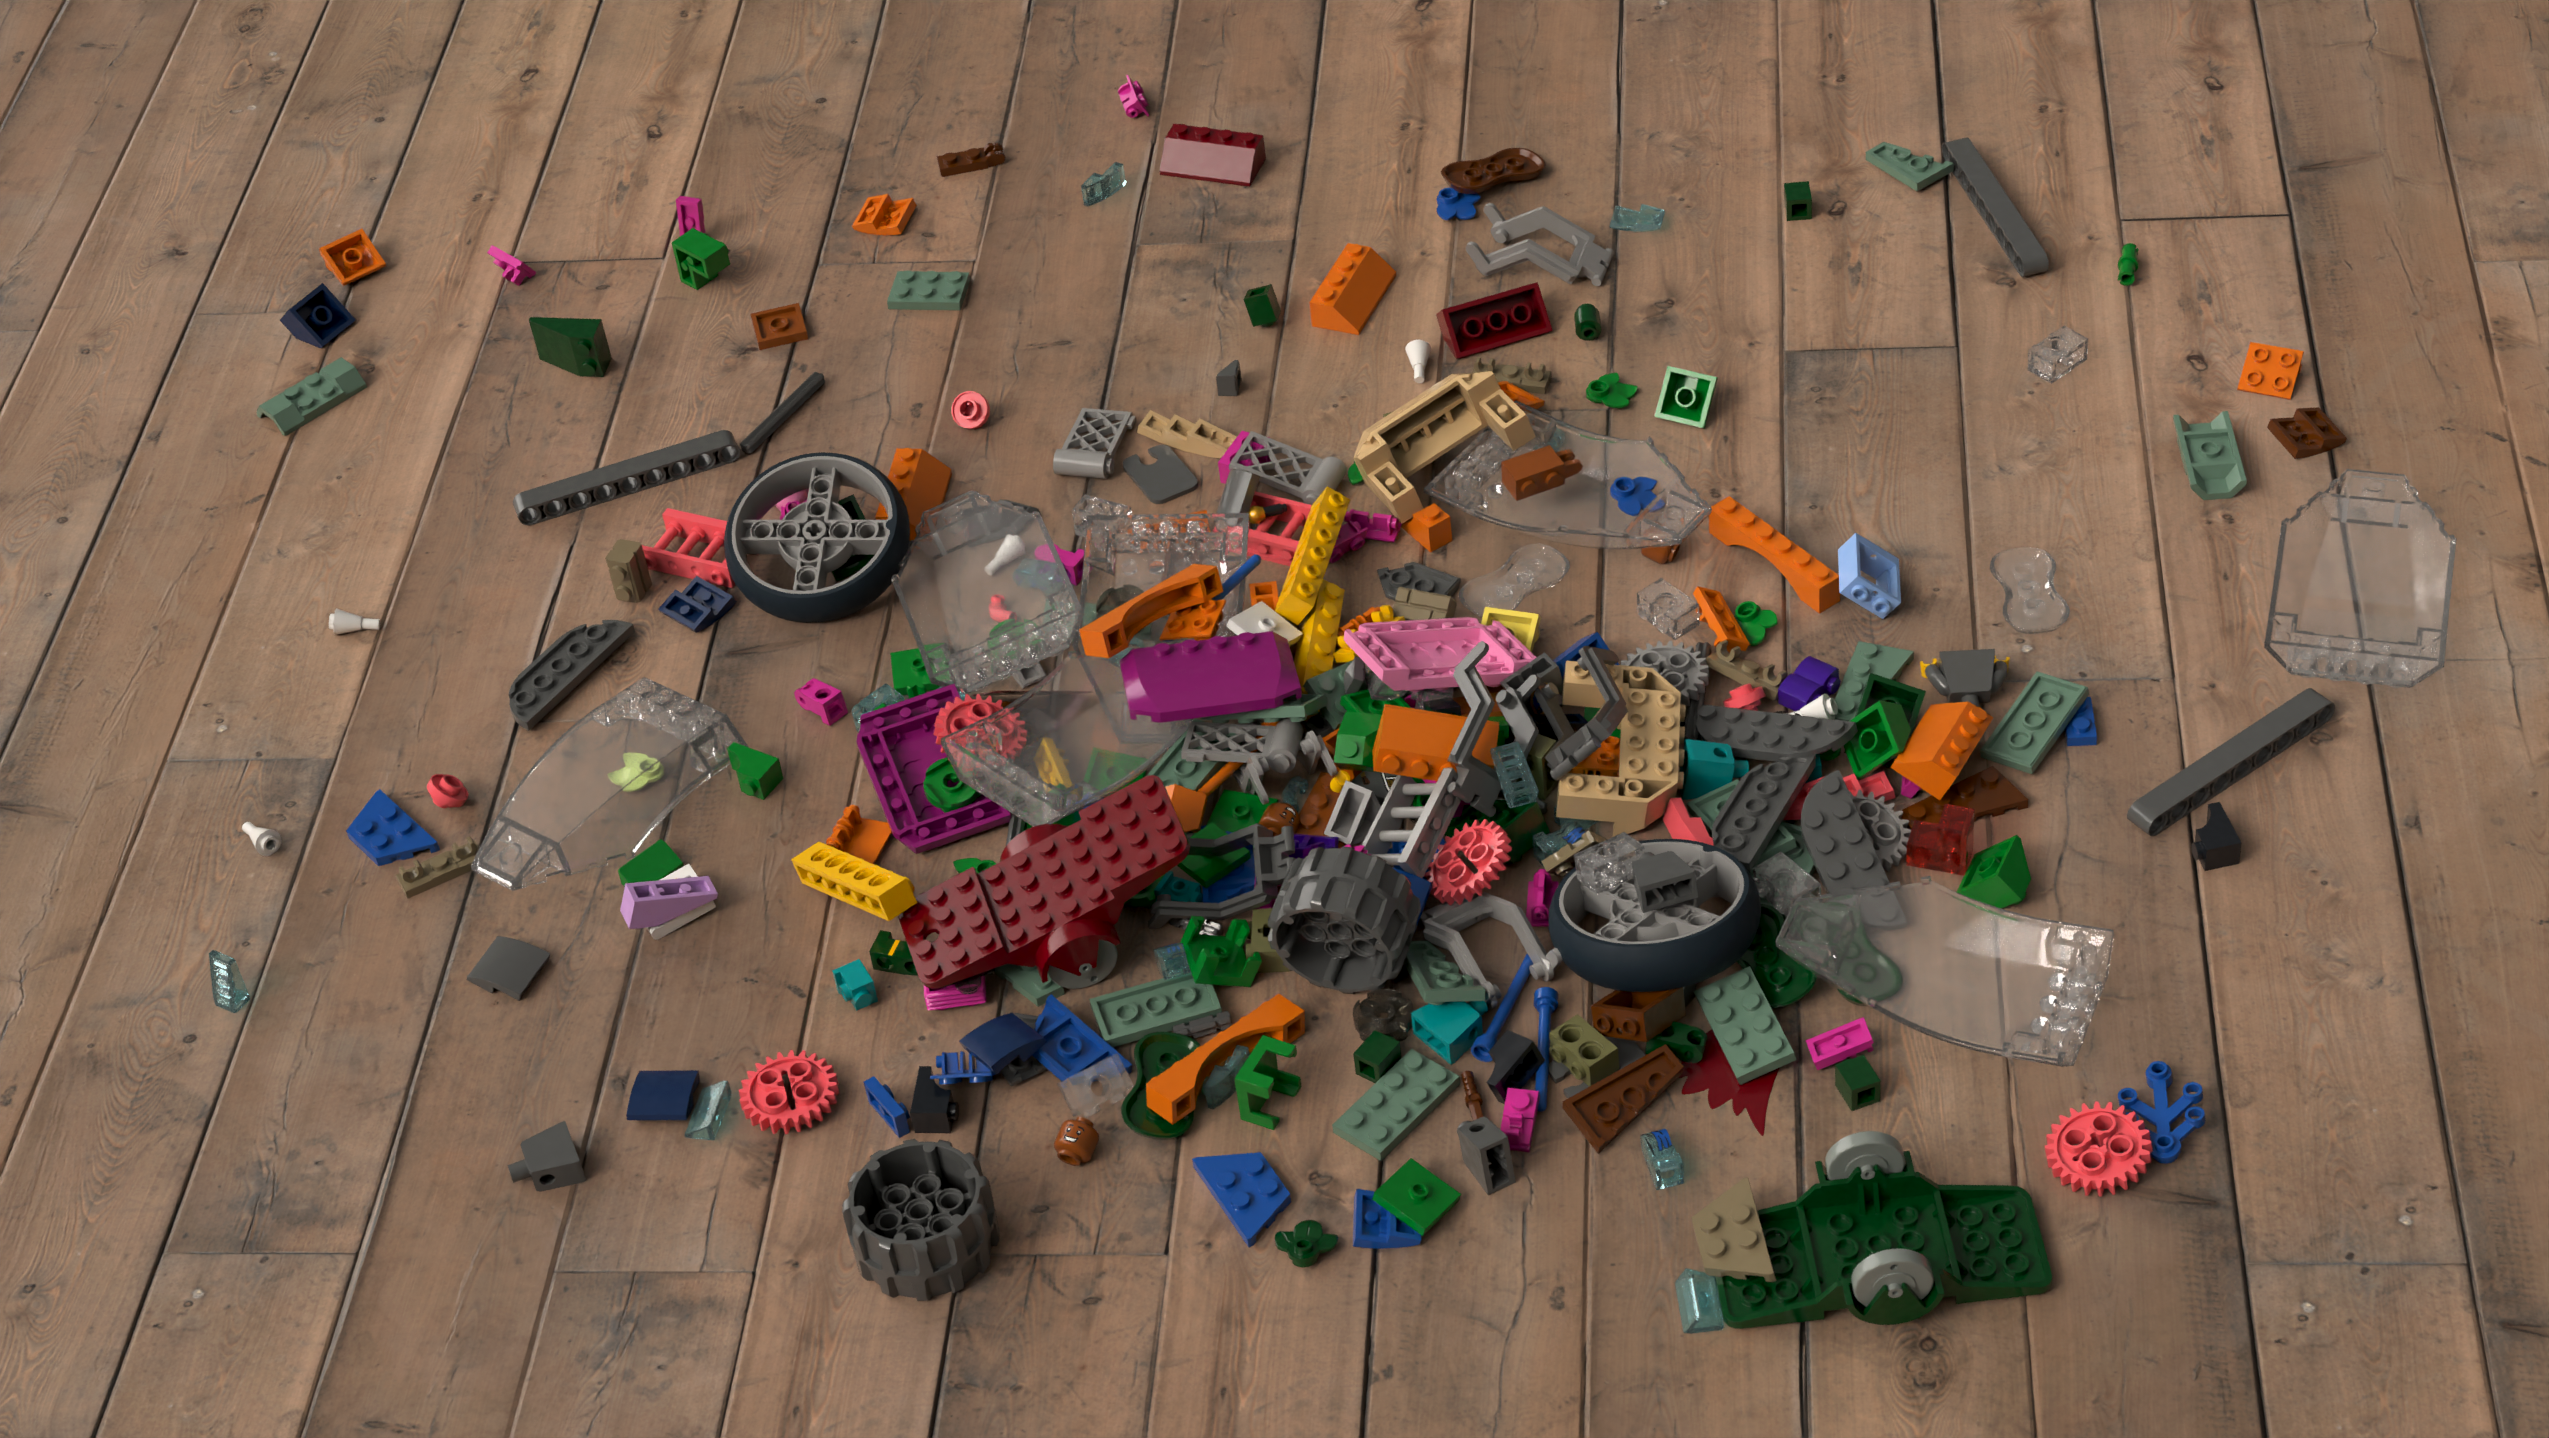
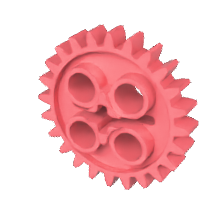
[933,694,1027,772]
[1424,819,1512,906]
[739,1050,839,1134]
[2045,1101,2153,1197]

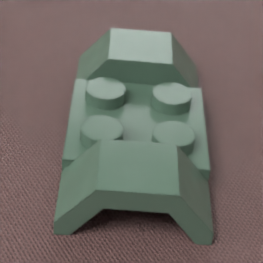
[256,357,367,436]
[2173,411,2247,500]

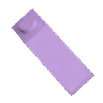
[620,876,718,929]

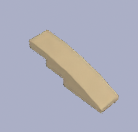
[1137,410,1237,459]

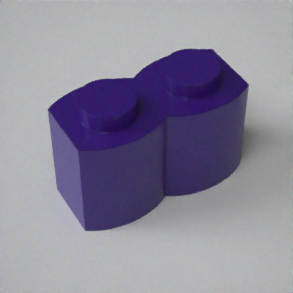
[1778,656,1841,711]

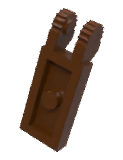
[937,142,1005,177]

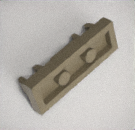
[1472,357,1552,394]
[1706,640,1788,701]
[396,836,487,898]

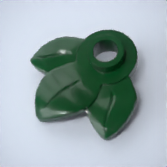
[1275,1220,1338,1267]

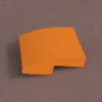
[852,194,917,235]

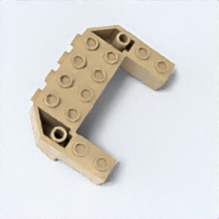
[1353,371,1536,524]
[1556,661,1686,837]

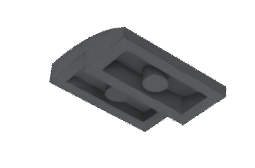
[1214,469,1260,527]
[467,936,550,1001]

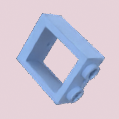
[1838,533,1901,619]

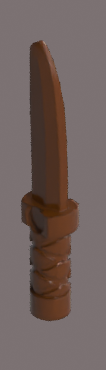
[1461,1071,1483,1121]

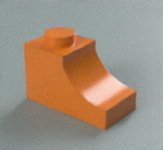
[1399,503,1452,552]

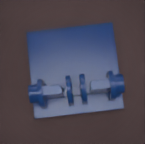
[930,1051,1001,1084]

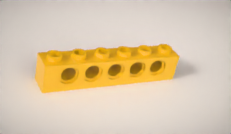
[1275,486,1350,626]
[791,842,917,921]

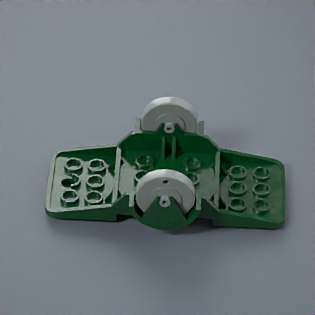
[1715,1131,2052,1329]

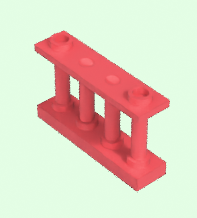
[1213,491,1312,566]
[642,508,758,588]

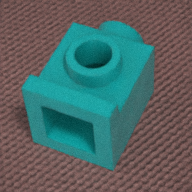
[1154,870,1203,902]
[832,959,878,1011]

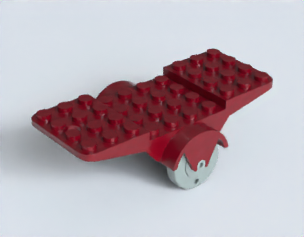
[898,775,1190,989]

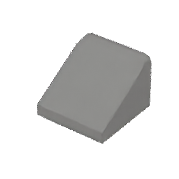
[1009,653,1047,689]

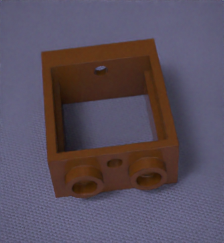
[1591,987,1686,1042]

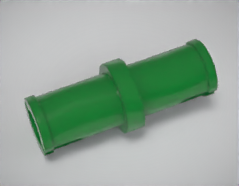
[2118,243,2139,286]

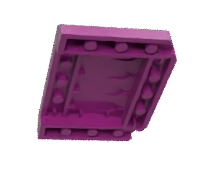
[1120,631,1302,723]
[856,684,1011,854]

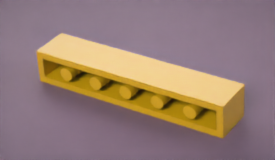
[1294,579,1345,722]

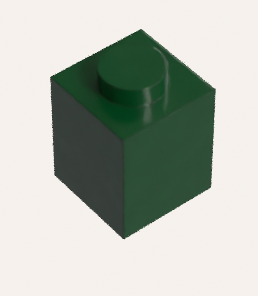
[1784,181,1812,221]
[1244,284,1281,327]
[1353,1030,1402,1083]
[1835,1055,1881,1111]

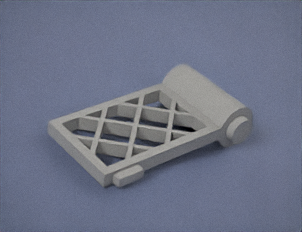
[1053,408,1136,479]
[1229,431,1347,505]
[1181,718,1304,773]

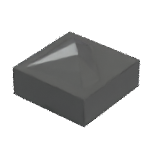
[1344,656,1365,695]

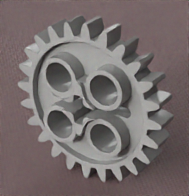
[1621,640,1709,707]
[1848,790,1912,872]

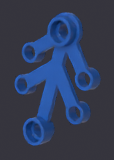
[2118,1061,2206,1164]

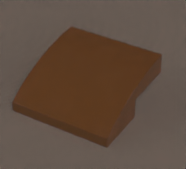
[2267,407,2347,459]

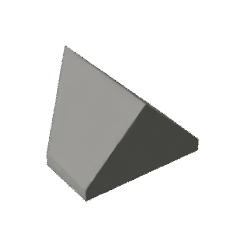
[1324,780,1381,845]

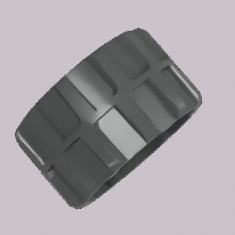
[1268,846,1421,994]
[842,1139,1000,1301]

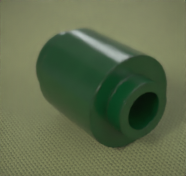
[1574,304,1601,341]

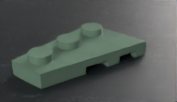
[1866,142,1954,191]

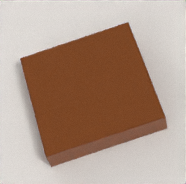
[750,303,808,350]

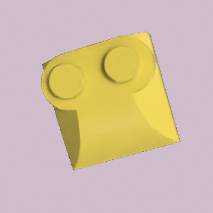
[1481,607,1541,653]

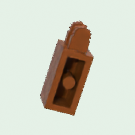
[1501,445,1583,501]

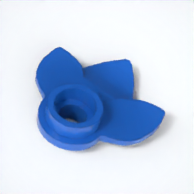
[1437,187,1481,220]
[1610,477,1662,516]

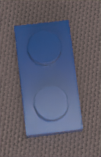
[2065,697,2097,746]
[864,1076,910,1138]

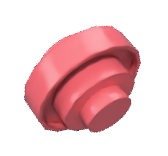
[951,391,990,429]
[1723,683,1766,711]
[427,774,469,808]

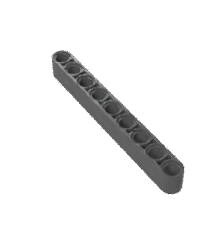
[1942,137,2049,277]
[513,430,740,526]
[2127,688,2335,836]

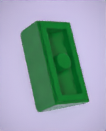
[618,839,684,886]

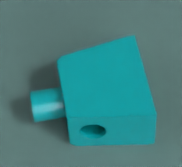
[1679,739,1749,800]
[1411,1001,1488,1065]

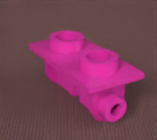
[1118,75,1149,118]
[1344,509,1402,542]
[1329,521,1368,563]
[1526,869,1558,927]

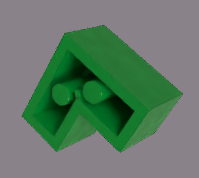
[672,228,730,290]

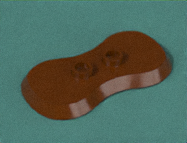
[1441,148,1546,194]

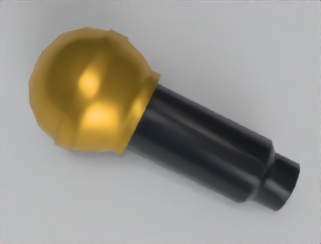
[1247,504,1287,524]

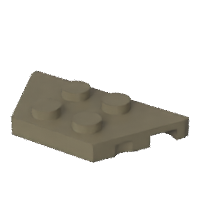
[1541,831,1612,877]
[1691,1177,1776,1282]

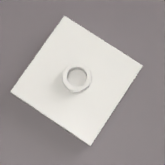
[1226,601,1303,647]

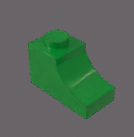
[727,742,784,800]

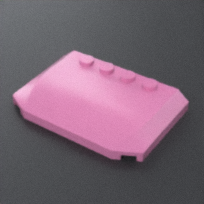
[1344,617,1537,692]

